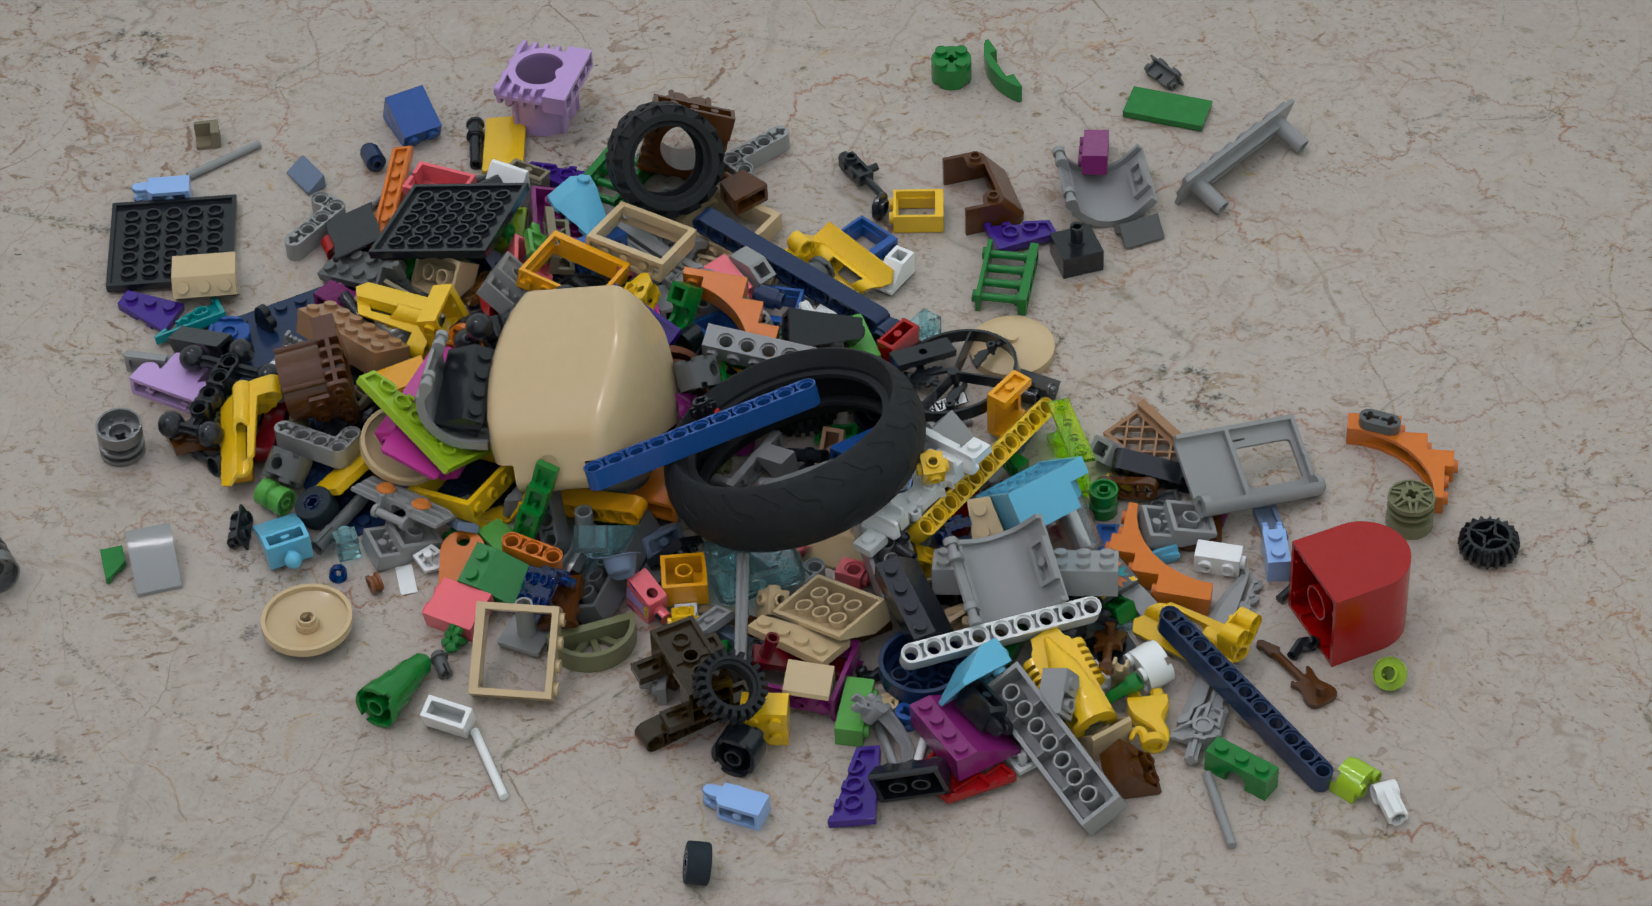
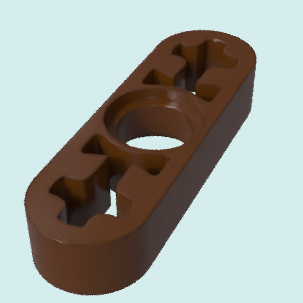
[1098,476,1159,500]

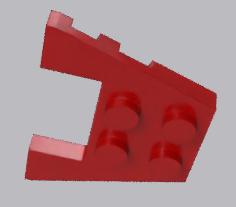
[926,752,1017,804]

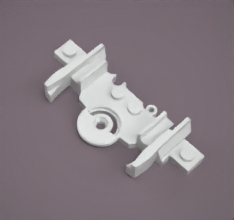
[853,428,992,558]

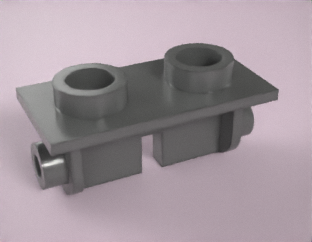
[1144,55,1184,90]
[1020,369,1061,402]

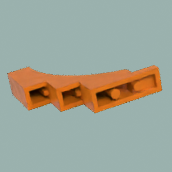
[683,266,780,368]

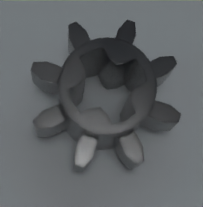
[689,396,718,421]

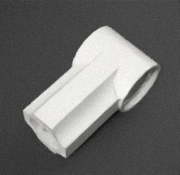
[1370,779,1408,826]

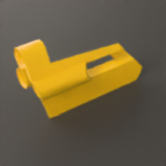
[784,222,894,295]
[356,282,443,360]
[221,374,282,487]
[1132,602,1262,663]

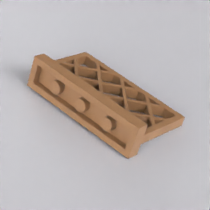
[1103,399,1182,460]

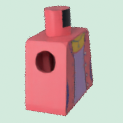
[626,568,671,624]

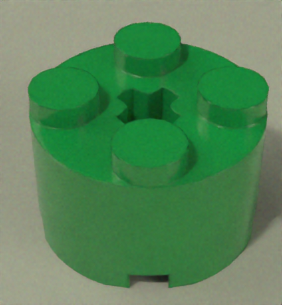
[931,45,972,90]

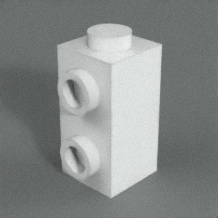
[1193,539,1247,578]

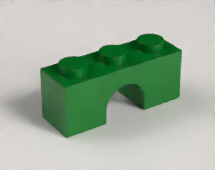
[666,280,704,346]
[1204,736,1279,801]

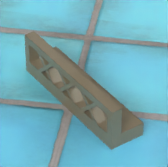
[543,206,575,275]

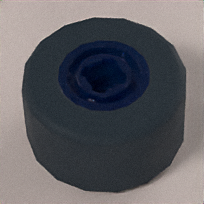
[295,486,339,530]
[683,840,712,886]

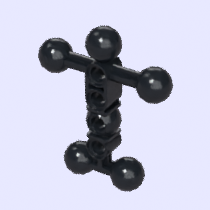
[454,285,574,348]
[158,339,278,448]

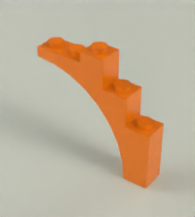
[1346,413,1458,514]
[1105,502,1213,616]

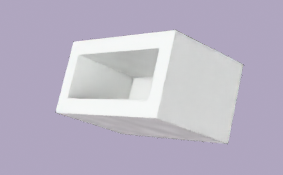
[420,695,477,739]

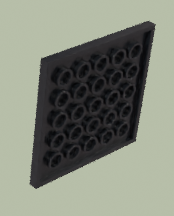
[368,183,530,260]
[106,194,238,292]

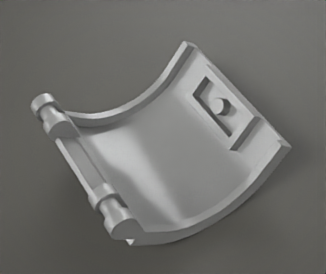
[1052,144,1158,227]
[415,330,490,450]
[942,514,1069,627]

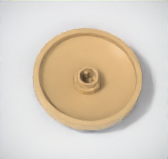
[969,316,1055,378]
[359,409,431,486]
[261,583,354,657]

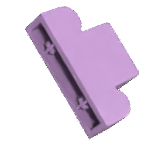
[129,353,212,414]

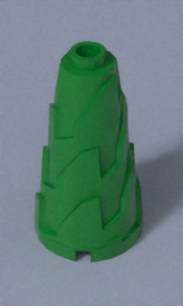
[356,653,432,728]

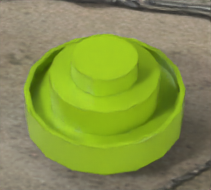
[1372,656,1408,691]

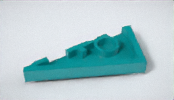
[154,296,226,345]

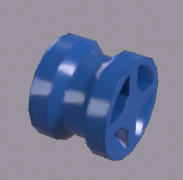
[895,702,915,732]

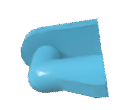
[1150,544,1180,564]

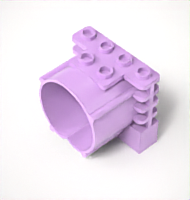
[494,40,593,136]

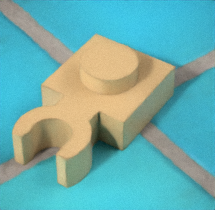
[1109,657,1133,688]

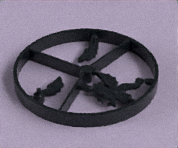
[901,329,1020,423]

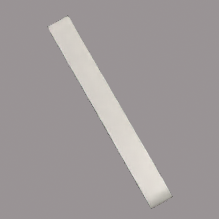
[899,596,1102,670]

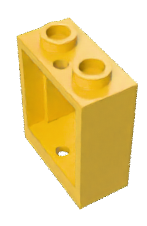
[889,189,944,233]
[416,284,470,347]

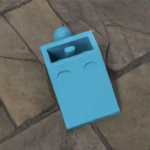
[252,513,314,570]
[939,637,1012,706]

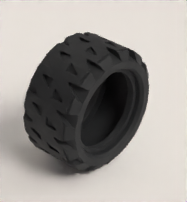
[605,101,725,218]

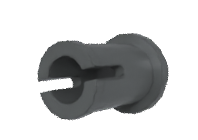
[430,650,453,680]

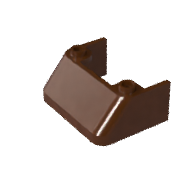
[942,151,1024,236]

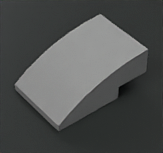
[476,251,529,314]
[1137,500,1217,549]
[361,516,443,571]
[125,523,182,597]

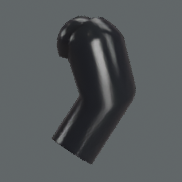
[894,531,917,559]
[1287,636,1320,661]
[855,665,880,682]

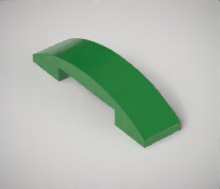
[984,39,1022,102]

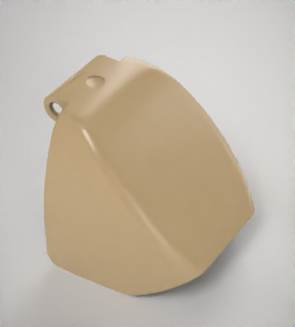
[487,285,680,492]

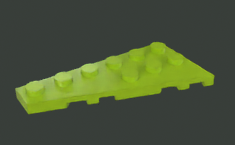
[356,370,491,475]

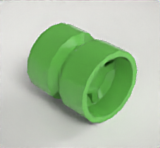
[253,477,296,516]

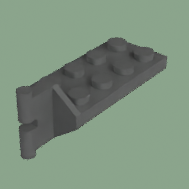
[317,250,416,294]

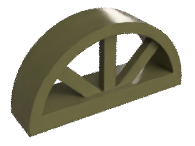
[545,611,637,673]

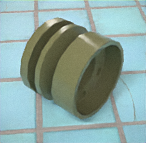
[1385,479,1436,540]

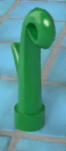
[1104,671,1145,704]

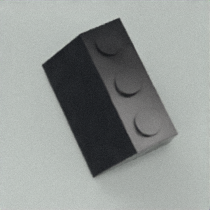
[868,756,951,803]

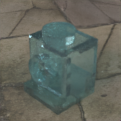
[910,308,941,342]
[332,526,361,563]

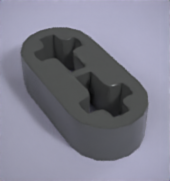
[1359,409,1401,436]

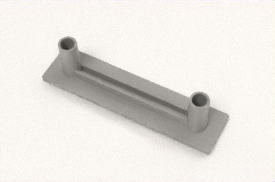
[1175,99,1309,214]
[497,505,605,657]

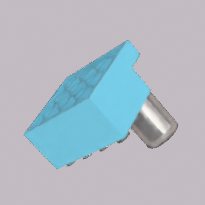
[969,456,1104,550]

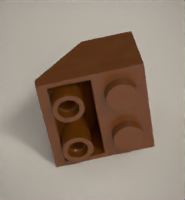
[1099,739,1162,799]

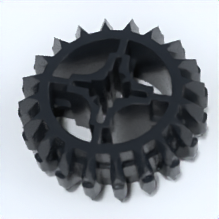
[1458,516,1520,570]

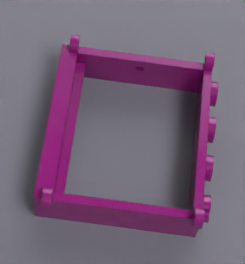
[757,639,864,722]

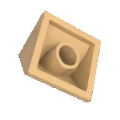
[782,659,835,701]
[1078,716,1132,762]

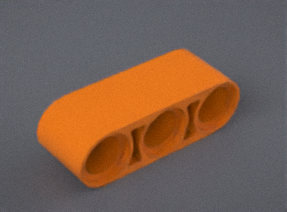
[501,532,563,577]

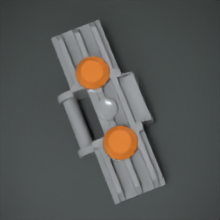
[351,476,456,531]

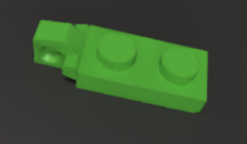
[523,222,549,265]

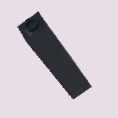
[782,308,865,348]
[167,326,234,370]

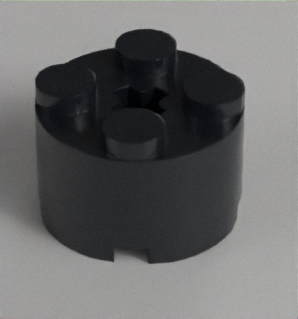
[711,722,766,778]

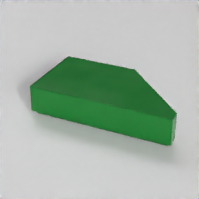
[100,545,126,584]

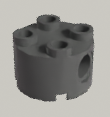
[673,354,722,393]
[261,445,313,490]

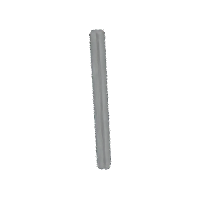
[734,553,749,660]

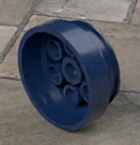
[878,631,967,704]

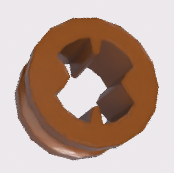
[365,572,384,595]

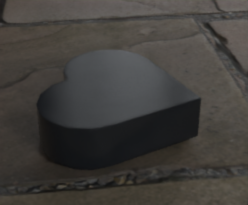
[254,304,277,332]

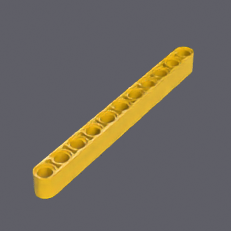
[907,397,1056,544]

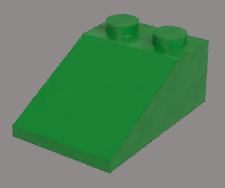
[457,542,543,603]

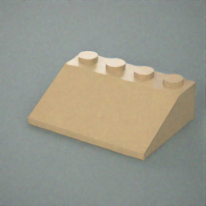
[772,574,890,641]

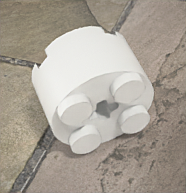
[1123,640,1175,696]

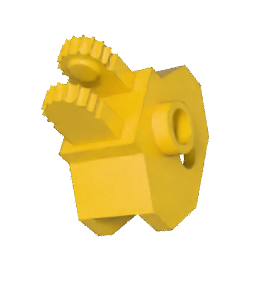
[622,273,661,310]

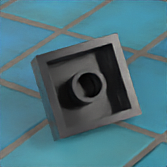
[1050,222,1104,279]

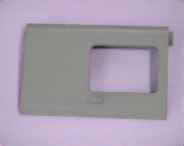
[1173,414,1326,518]

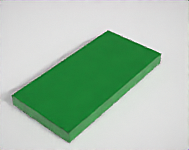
[1123,86,1212,132]

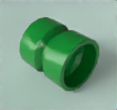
[1089,479,1118,521]

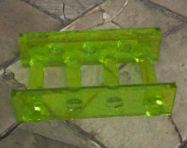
[1047,397,1095,498]

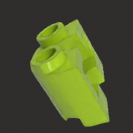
[1329,756,1382,804]

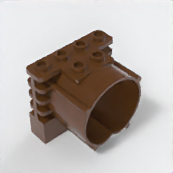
[637,90,736,181]
[273,313,362,426]

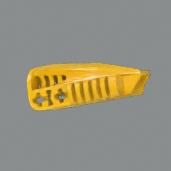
[1022,627,1117,739]

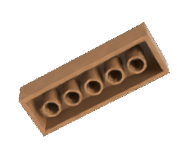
[296,300,410,373]

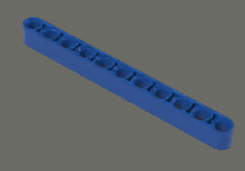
[584,378,821,491]

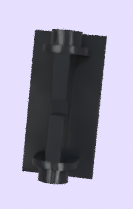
[227,504,254,550]

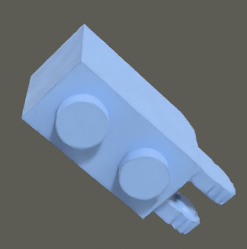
[132,175,192,201]
[1262,522,1291,582]
[702,782,770,831]

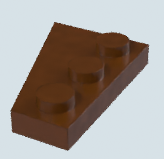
[537,574,586,632]

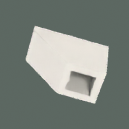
[875,245,915,296]

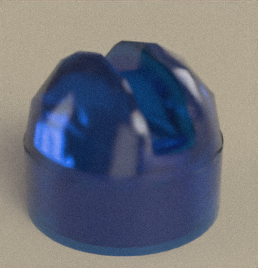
[329,564,347,584]

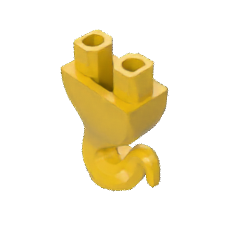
[1126,688,1170,754]

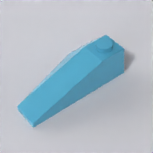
[547,174,606,236]

